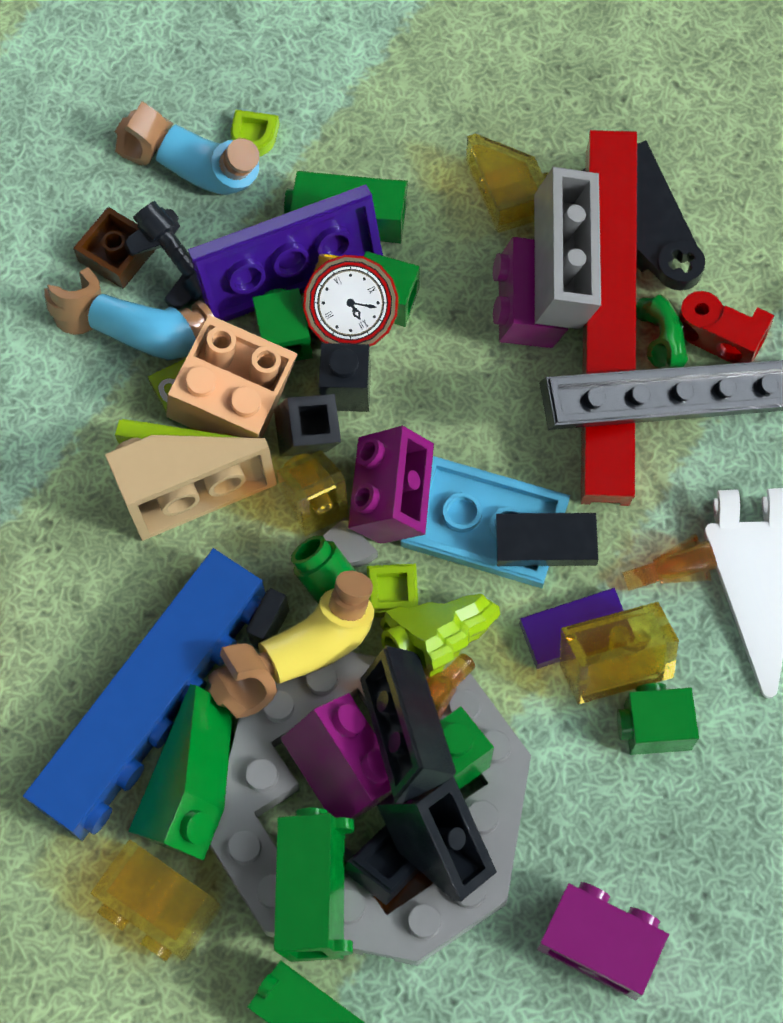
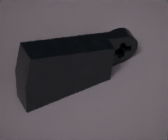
[581,140,705,291]

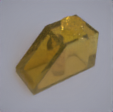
[466,134,548,233]
[277,450,349,537]

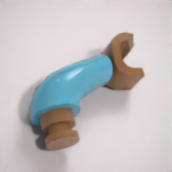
[114,101,260,195]
[44,267,214,360]

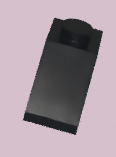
[377,776,497,902]

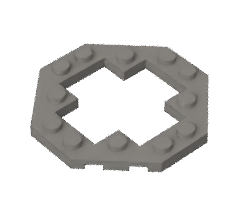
[210,652,531,966]

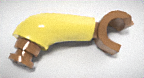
[208,570,374,718]

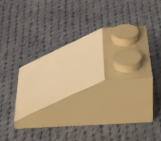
[105,435,277,541]

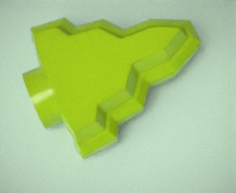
[380,594,500,677]

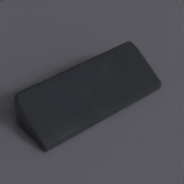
[360,645,456,804]

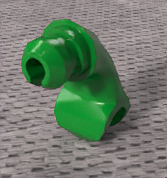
[636,295,688,369]

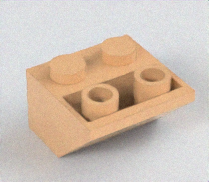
[166,315,297,438]

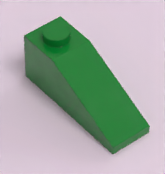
[128,684,233,861]

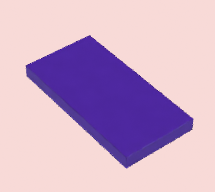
[188,184,383,322]

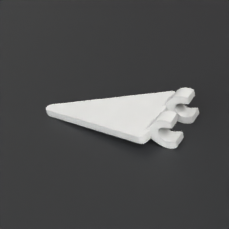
[704,488,783,698]

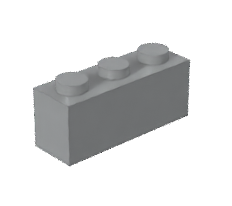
[534,167,601,329]

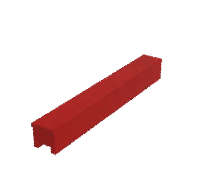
[581,130,637,506]

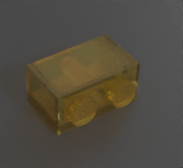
[560,602,679,705]
[90,839,222,962]

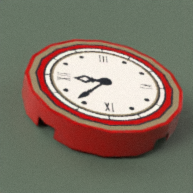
[303,255,399,347]

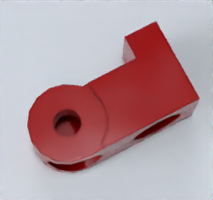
[679,291,775,364]

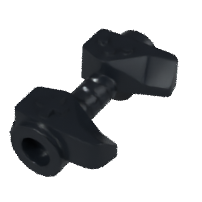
[124,201,202,310]

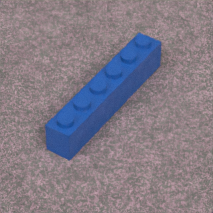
[23,548,265,841]

